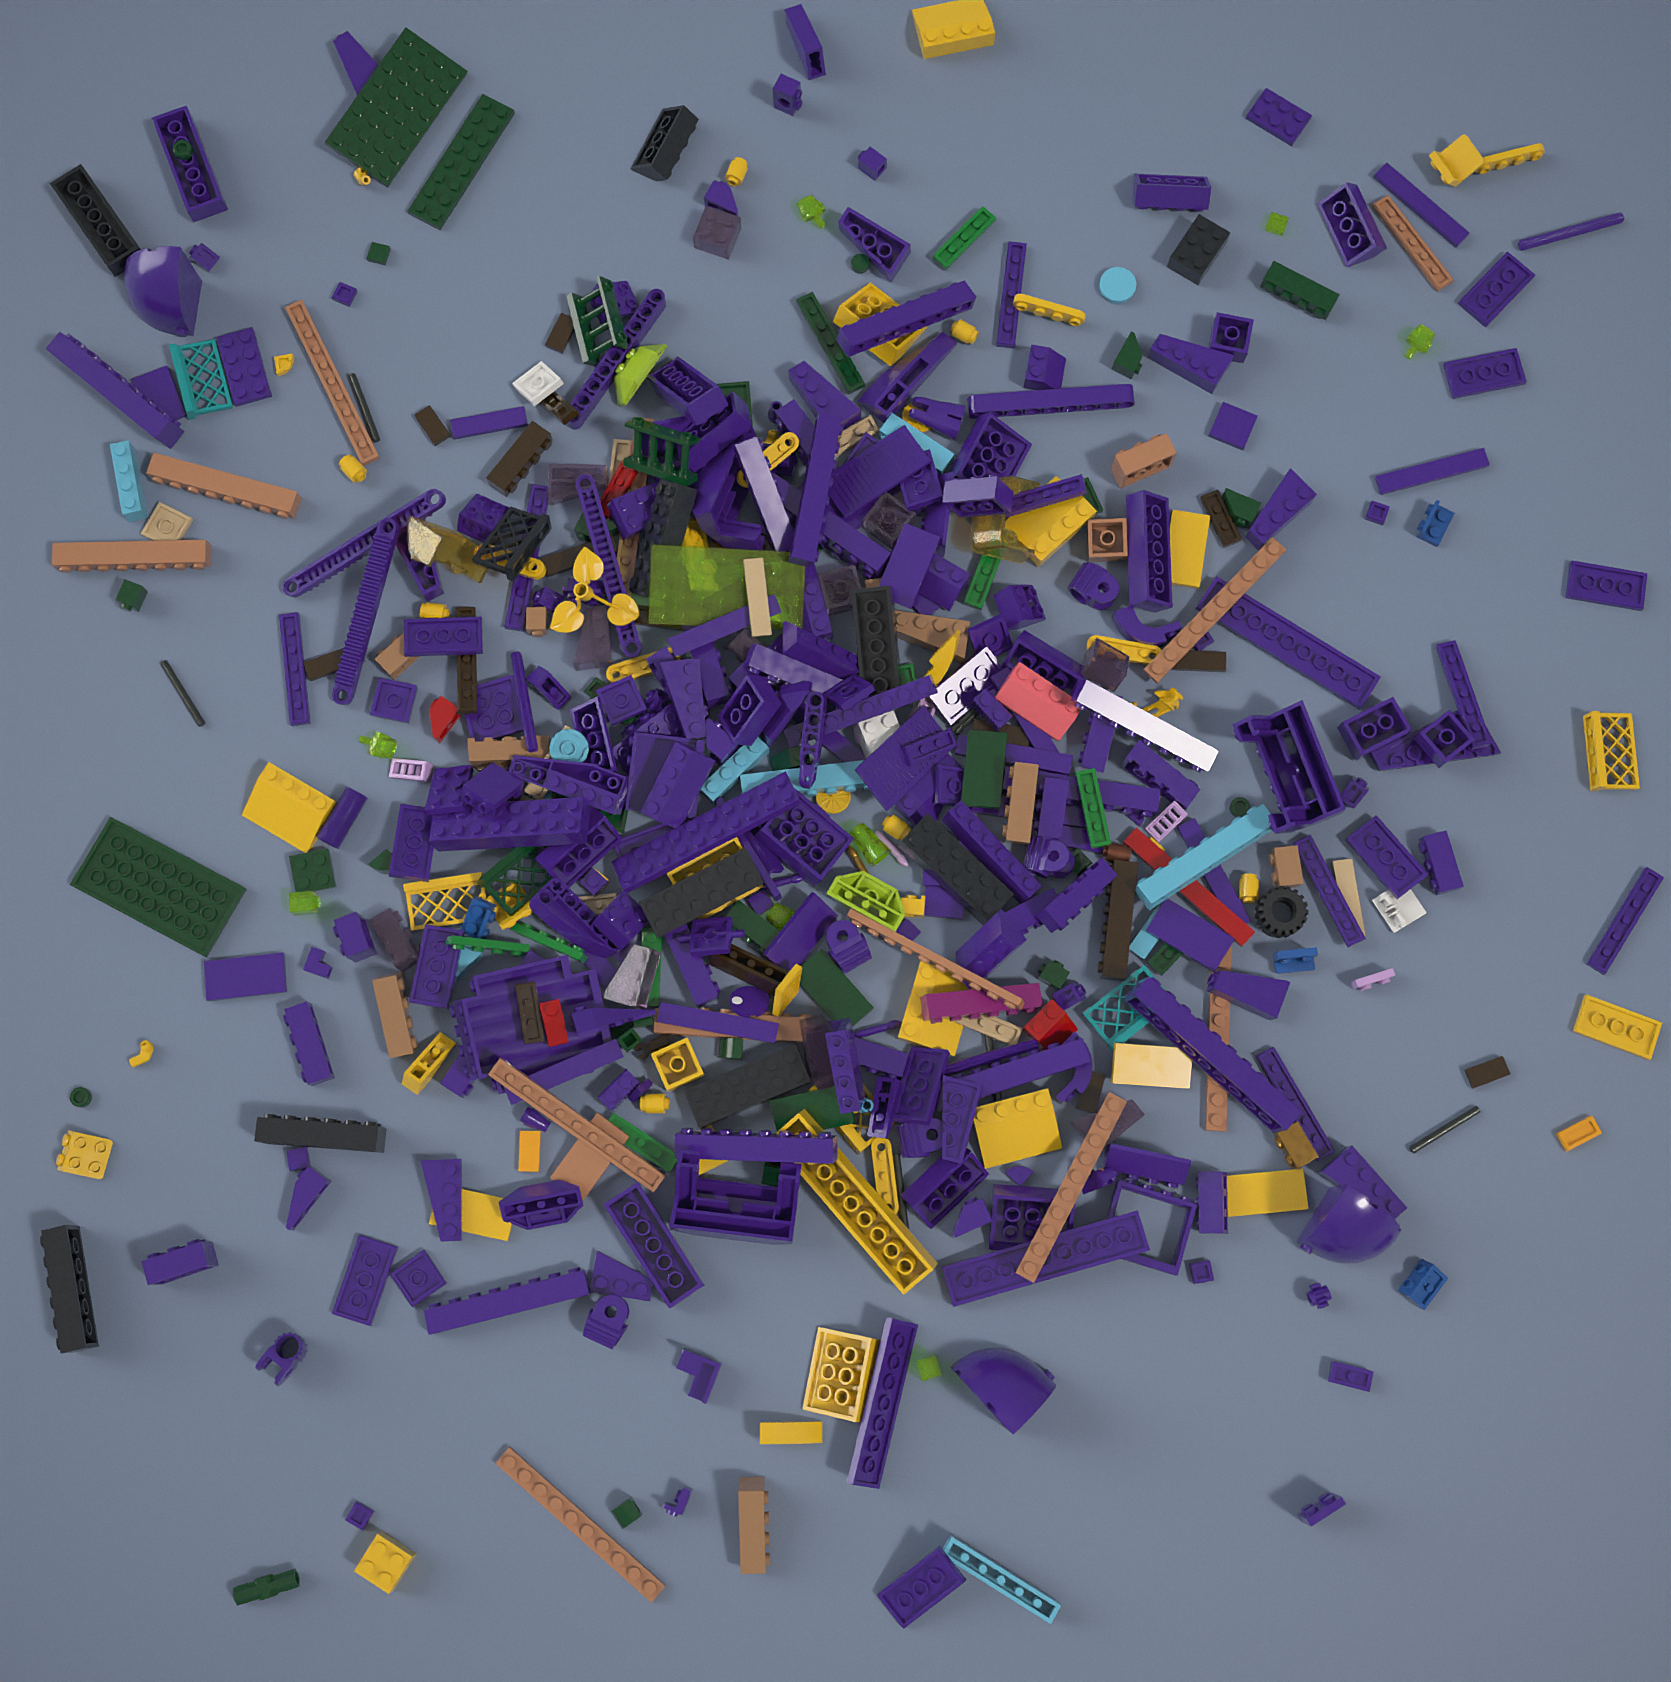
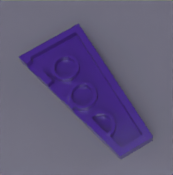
[942,1075,982,1165]

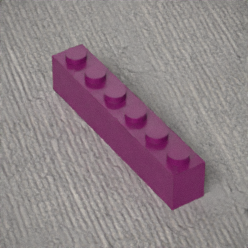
[920,983,1043,1024]

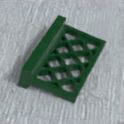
[477,846,552,916]

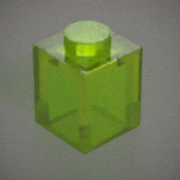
[289,891,320,916]
[915,1354,942,1382]

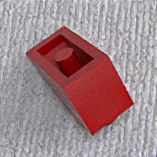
[429,696,462,744]
[539,999,569,1048]

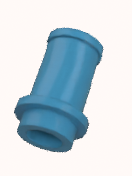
[858,1098,873,1113]

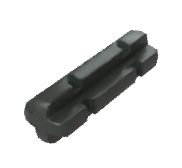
[951,707,979,735]

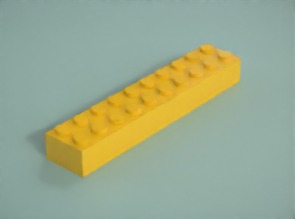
[776,1109,938,1295]

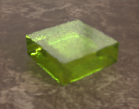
[1265,212,1289,236]

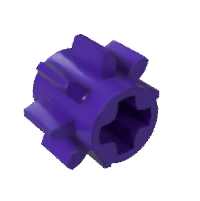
[645,688,669,713]
[1306,1283,1332,1309]

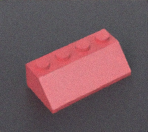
[995,662,1080,741]

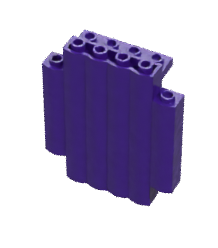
[450,955,611,1094]

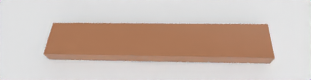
[1372,195,1454,292]

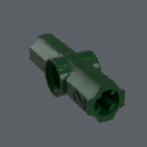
[233,1568,300,1606]

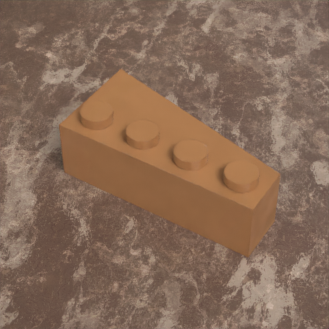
[895,610,970,664]
[467,735,551,772]
[1002,762,1039,846]
[372,971,418,1058]
[738,1477,770,1574]

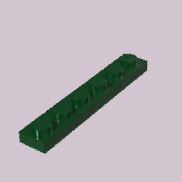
[796,291,865,395]

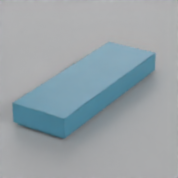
[1129,902,1163,960]

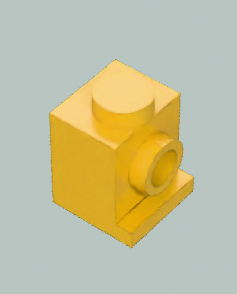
[901,895,925,918]

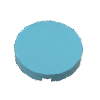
[1099,267,1137,304]
[549,729,589,763]

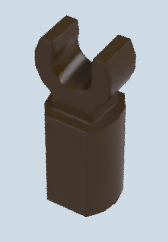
[634,1034,670,1061]

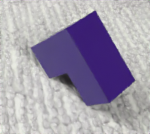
[303,947,333,979]

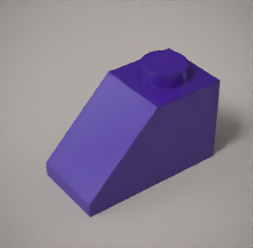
[704,180,739,222]
[526,665,572,710]

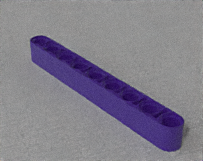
[567,289,666,430]
[967,384,1135,419]

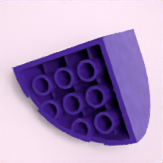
[124,246,202,337]
[1297,1184,1402,1264]
[950,1348,1056,1435]

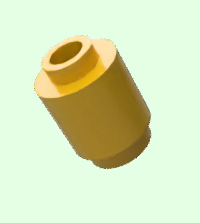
[725,157,748,187]
[950,319,979,345]
[339,455,367,483]
[420,602,450,619]
[882,814,912,841]
[1239,873,1259,904]
[640,1093,670,1114]

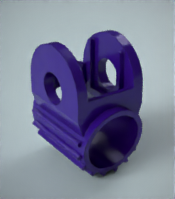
[1067,562,1119,610]
[1023,836,1075,879]
[827,920,872,974]
[896,1118,943,1158]
[583,1295,630,1350]
[255,1332,308,1386]

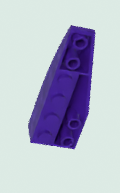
[857,332,957,423]
[508,755,627,814]

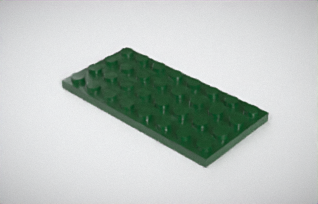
[325,27,468,188]
[69,817,247,958]

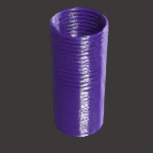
[317,787,368,849]

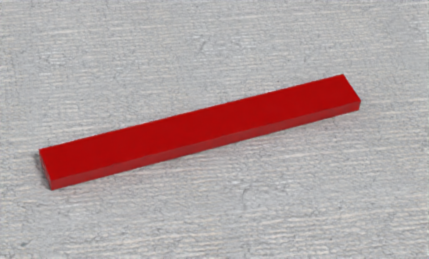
[1123,827,1255,947]

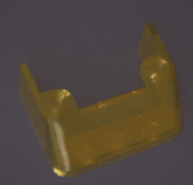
[970,476,1040,563]
[407,515,495,583]

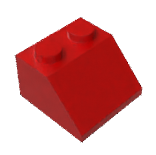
[1022,999,1078,1051]

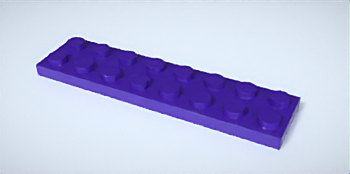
[847,1317,918,1489]

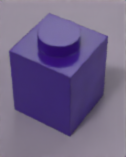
[858,146,887,181]

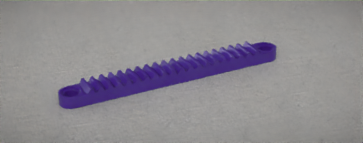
[576,474,642,659]
[282,489,446,598]
[332,517,400,705]

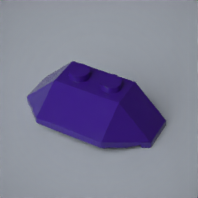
[762,681,812,748]
[499,1180,583,1230]

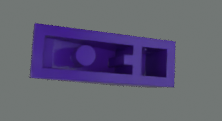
[867,1076,901,1139]
[286,1166,332,1231]

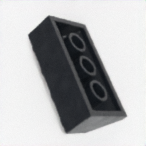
[631,105,699,181]

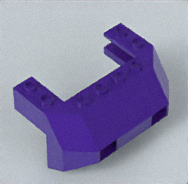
[691,423,798,554]
[1232,700,1346,834]
[669,1149,802,1245]

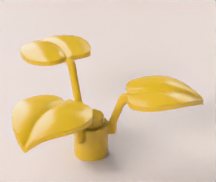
[550,547,639,633]

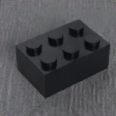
[1167,214,1231,285]

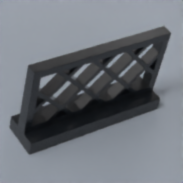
[472,506,552,581]

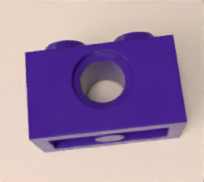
[773,73,803,116]

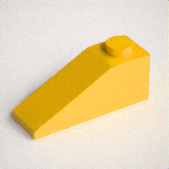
[402,1032,456,1095]

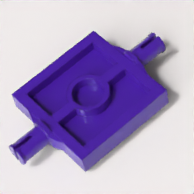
[677,917,745,956]

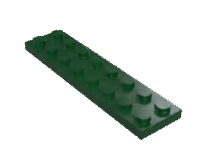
[408,94,515,230]

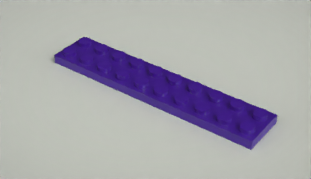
[1195,576,1381,710]
[611,771,801,893]
[942,1210,1150,1307]

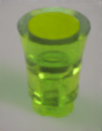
[849,822,891,867]

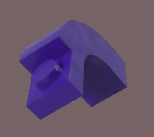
[1112,606,1182,647]
[1055,1032,1093,1104]

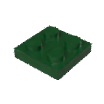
[289,848,336,895]

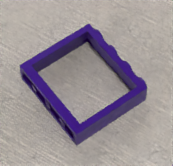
[1106,1178,1197,1276]

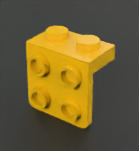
[1429,134,1485,187]
[485,879,533,930]
[56,1130,113,1179]

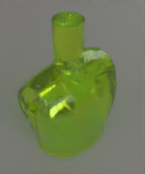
[797,194,826,229]
[1405,324,1436,360]
[359,731,397,759]
[766,902,795,931]

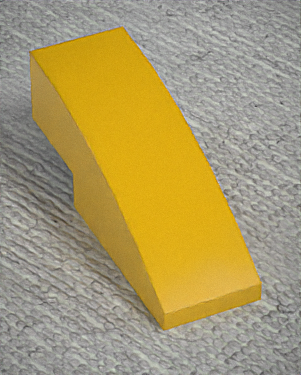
[924,629,961,686]
[760,1421,822,1444]

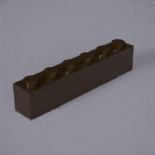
[1097,860,1138,981]

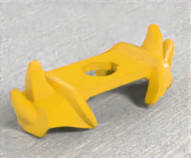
[1131,687,1183,717]

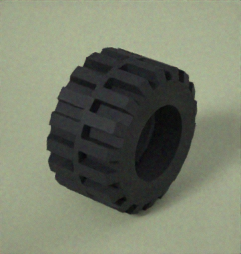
[1255,886,1309,938]

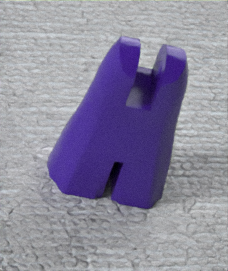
[908,397,966,440]

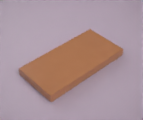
[550,1112,630,1201]

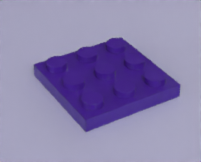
[464,674,524,742]

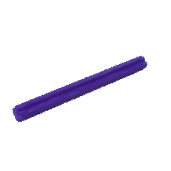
[1518,212,1624,251]
[511,651,538,753]
[944,1039,1039,1076]

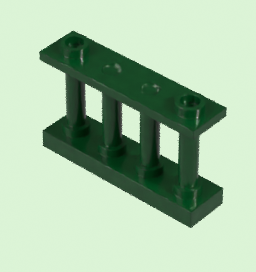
[566,276,628,367]
[623,417,700,486]

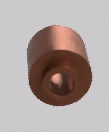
[1102,842,1132,862]

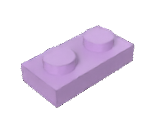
[1351,968,1395,991]

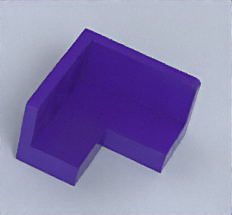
[676,1349,722,1404]

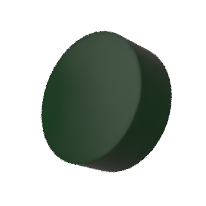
[173,140,193,160]
[851,254,870,274]
[1229,797,1250,817]
[70,1087,92,1108]

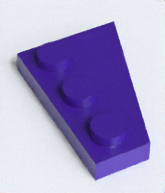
[590,1251,653,1301]

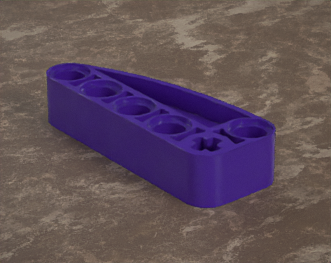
[529,878,619,958]

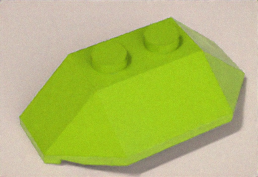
[613,344,668,407]
[826,871,905,932]

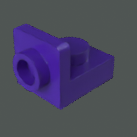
[189,242,220,273]
[532,586,564,613]
[1340,777,1369,809]
[1052,981,1087,1011]
[663,1486,693,1517]

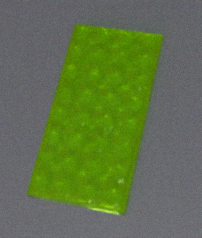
[648,545,805,630]

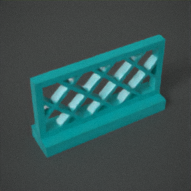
[169,339,233,420]
[1083,965,1165,1052]

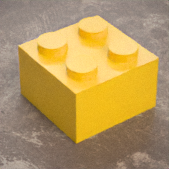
[651,1037,705,1093]
[354,1531,417,1594]

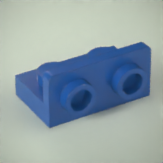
[1417,500,1455,547]
[461,896,497,939]
[1273,947,1318,974]
[1398,1259,1448,1310]

